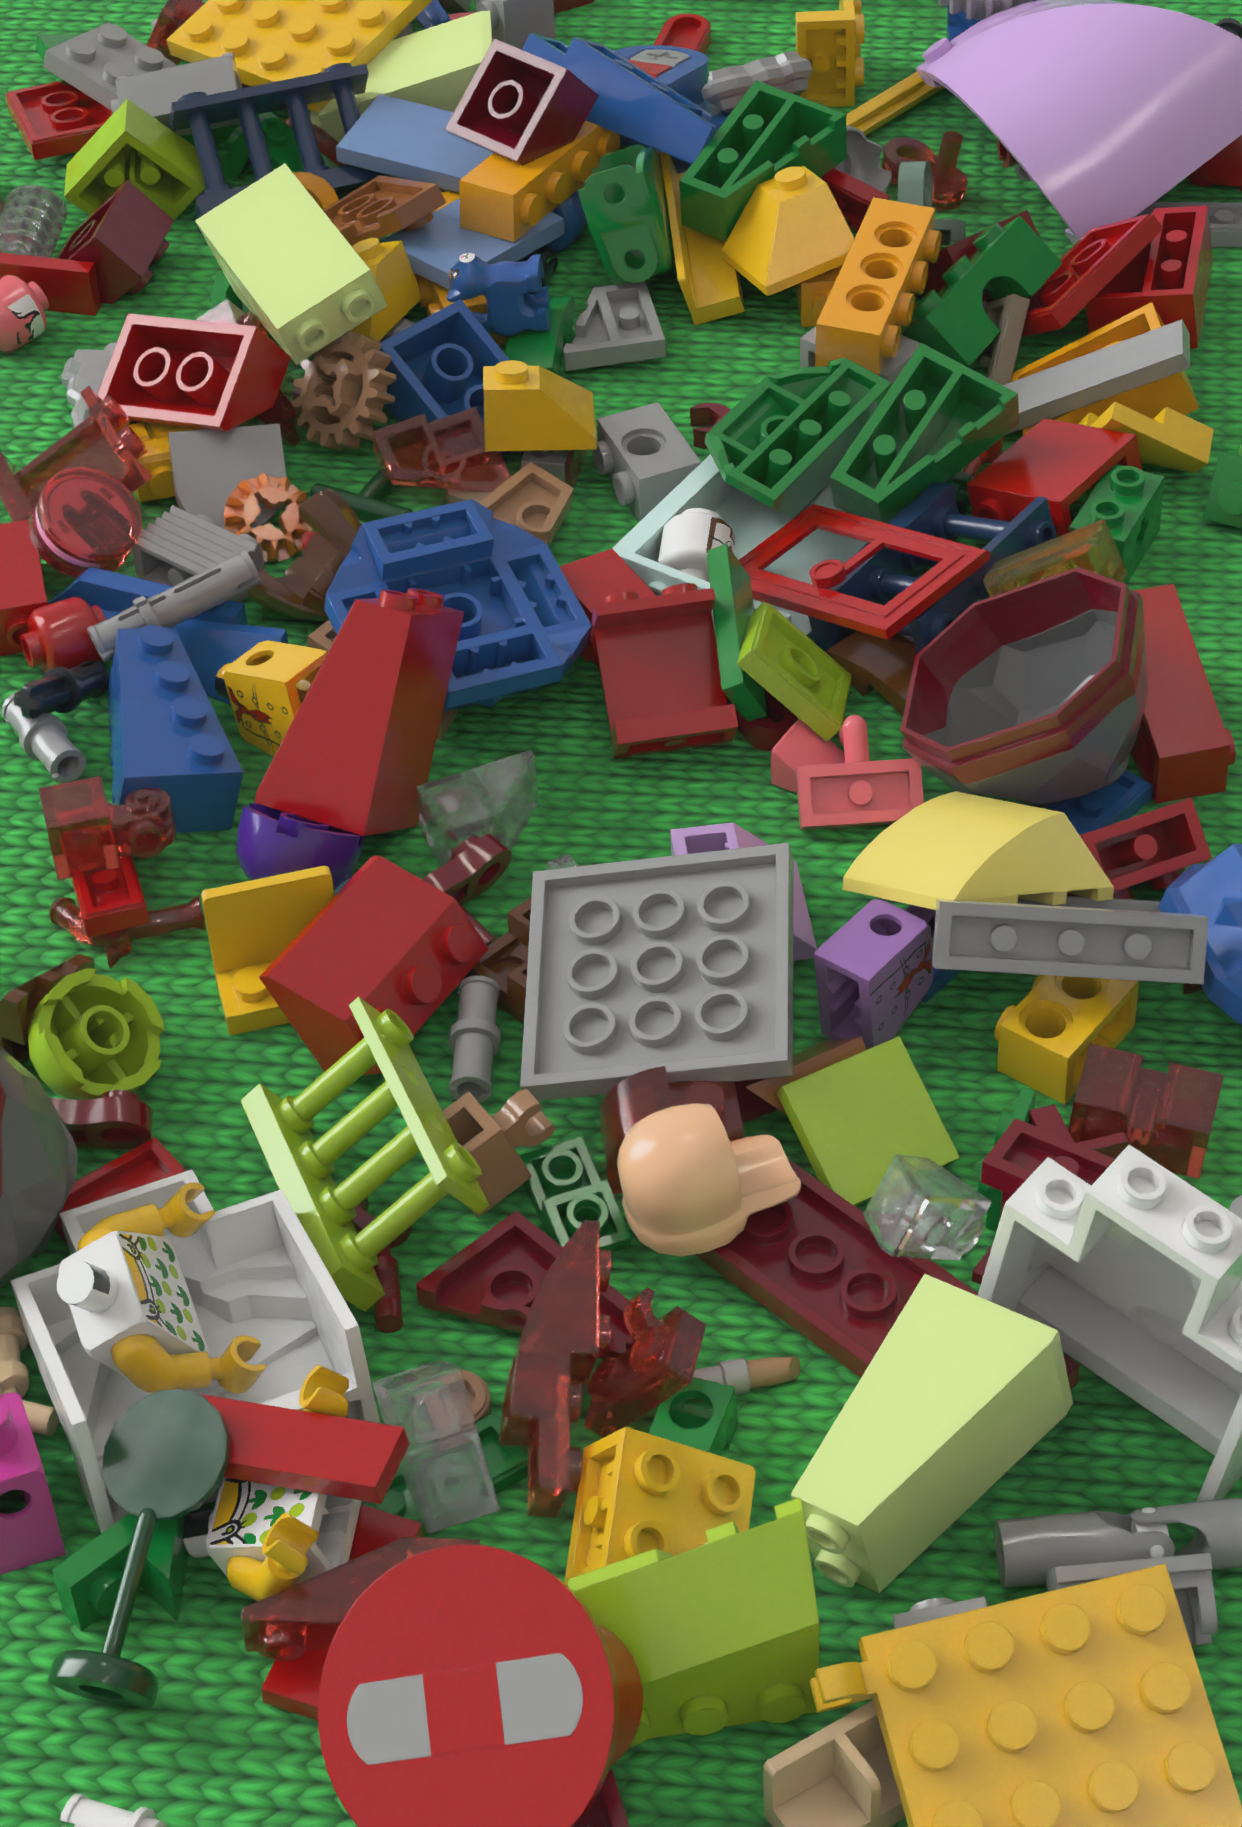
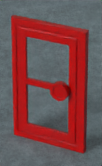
[739,504,991,640]

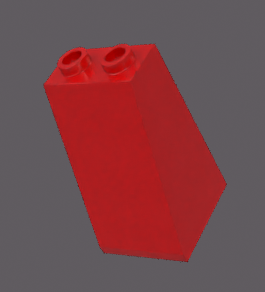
[254,588,464,836]

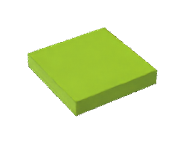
[737,602,852,742]
[776,1036,960,1207]

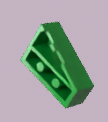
[679,80,847,242]
[830,343,1019,524]

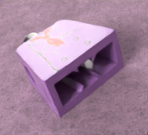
[814,899,936,1050]

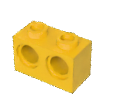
[994,975,1139,1105]

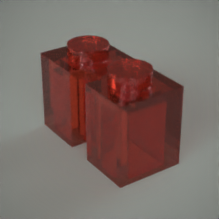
[1068,1043,1224,1179]

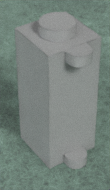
[111,52,242,136]

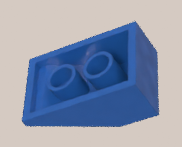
[380,299,512,467]

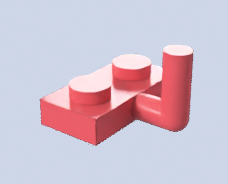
[795,715,924,831]

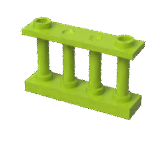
[240,997,490,1312]

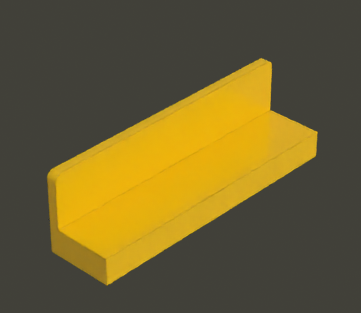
[660,151,745,325]

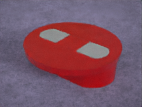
[318,1544,643,1827]

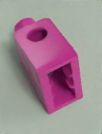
[0,1392,66,1575]

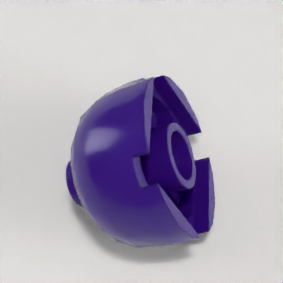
[236,803,364,890]

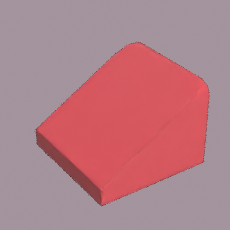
[771,719,845,793]

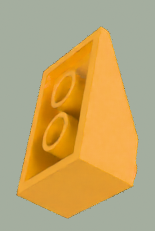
[1011,302,1199,435]

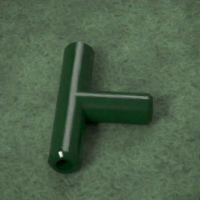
[309,468,413,521]

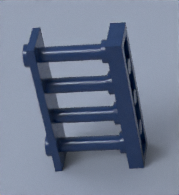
[170,63,396,233]
[808,482,1058,654]

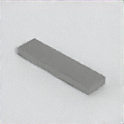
[1003,319,1190,435]

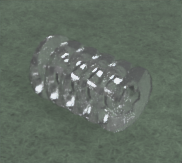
[0,185,67,258]

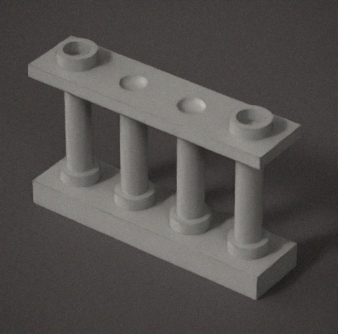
[931,896,1209,984]

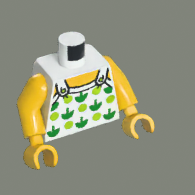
[56,1182,267,1394]
[183,1365,362,1607]

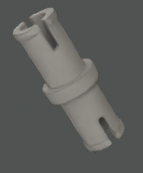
[1,691,86,784]
[448,976,501,1103]

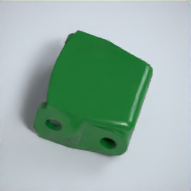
[578,144,675,285]

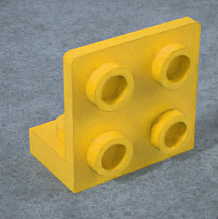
[796,0,865,107]
[201,866,335,1036]
[564,1427,756,1585]

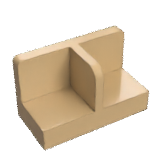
[763,1700,906,1827]

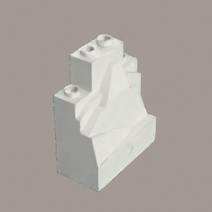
[978,1145,1242,1502]
[11,1169,380,1533]

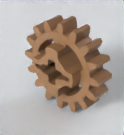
[292,331,397,452]

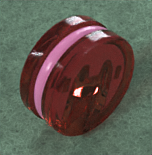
[28,467,142,578]

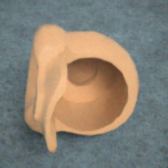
[617,1103,801,1257]

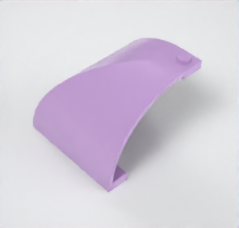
[915,0,1242,245]

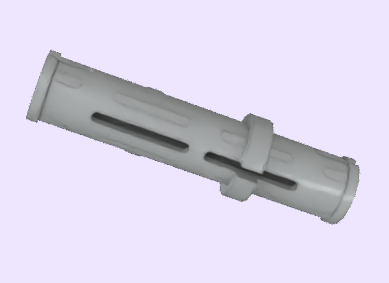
[87,550,262,662]

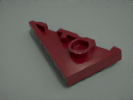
[416,1210,687,1373]

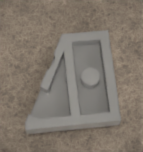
[563,281,666,371]

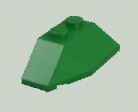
[705,357,892,519]

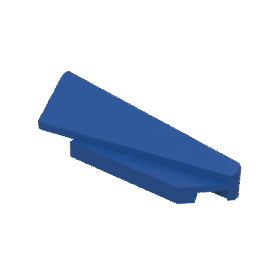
[522,33,717,164]
[48,567,288,706]

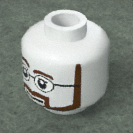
[658,508,736,582]

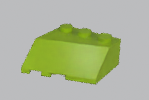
[567,1497,819,1747]

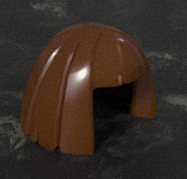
[247,489,361,621]

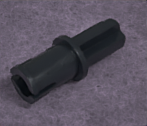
[13,660,109,719]

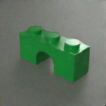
[901,216,1062,367]

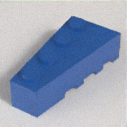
[108,625,243,836]

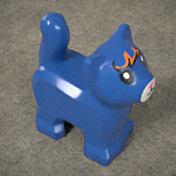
[446,253,551,336]

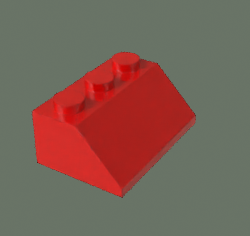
[92,313,291,432]
[259,855,489,1075]

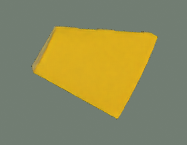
[1078,402,1214,473]

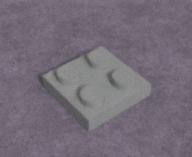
[43,22,177,111]

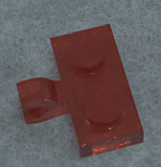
[584,1287,706,1438]

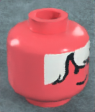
[0,275,49,354]

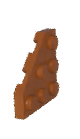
[323,175,446,246]

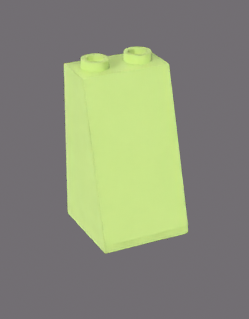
[310,11,492,158]
[195,164,388,365]
[790,1274,1073,1593]

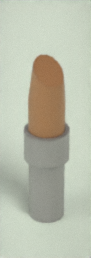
[665,1356,800,1400]

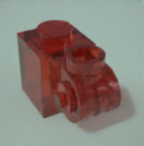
[39,776,177,880]

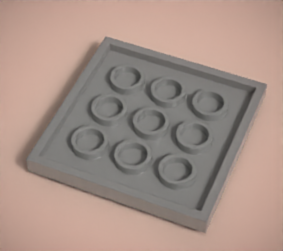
[520,843,794,1101]

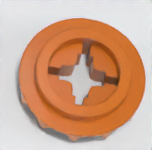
[223,472,312,562]

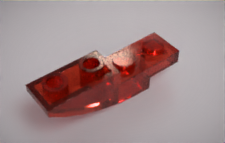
[499,1220,611,1518]

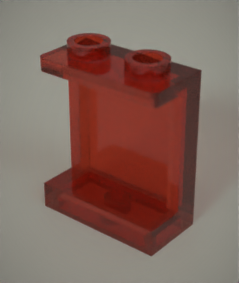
[0,386,153,558]

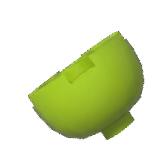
[27,968,165,1100]

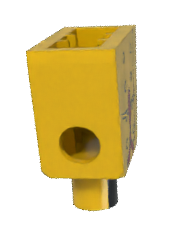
[215,640,327,757]

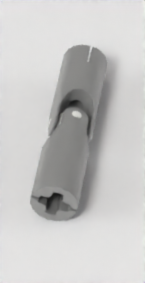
[994,1498,1242,1589]

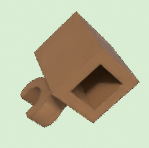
[442,1089,556,1218]

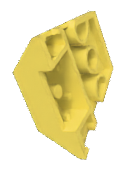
[842,791,1114,910]

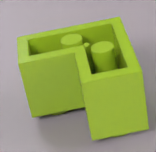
[64,99,206,220]

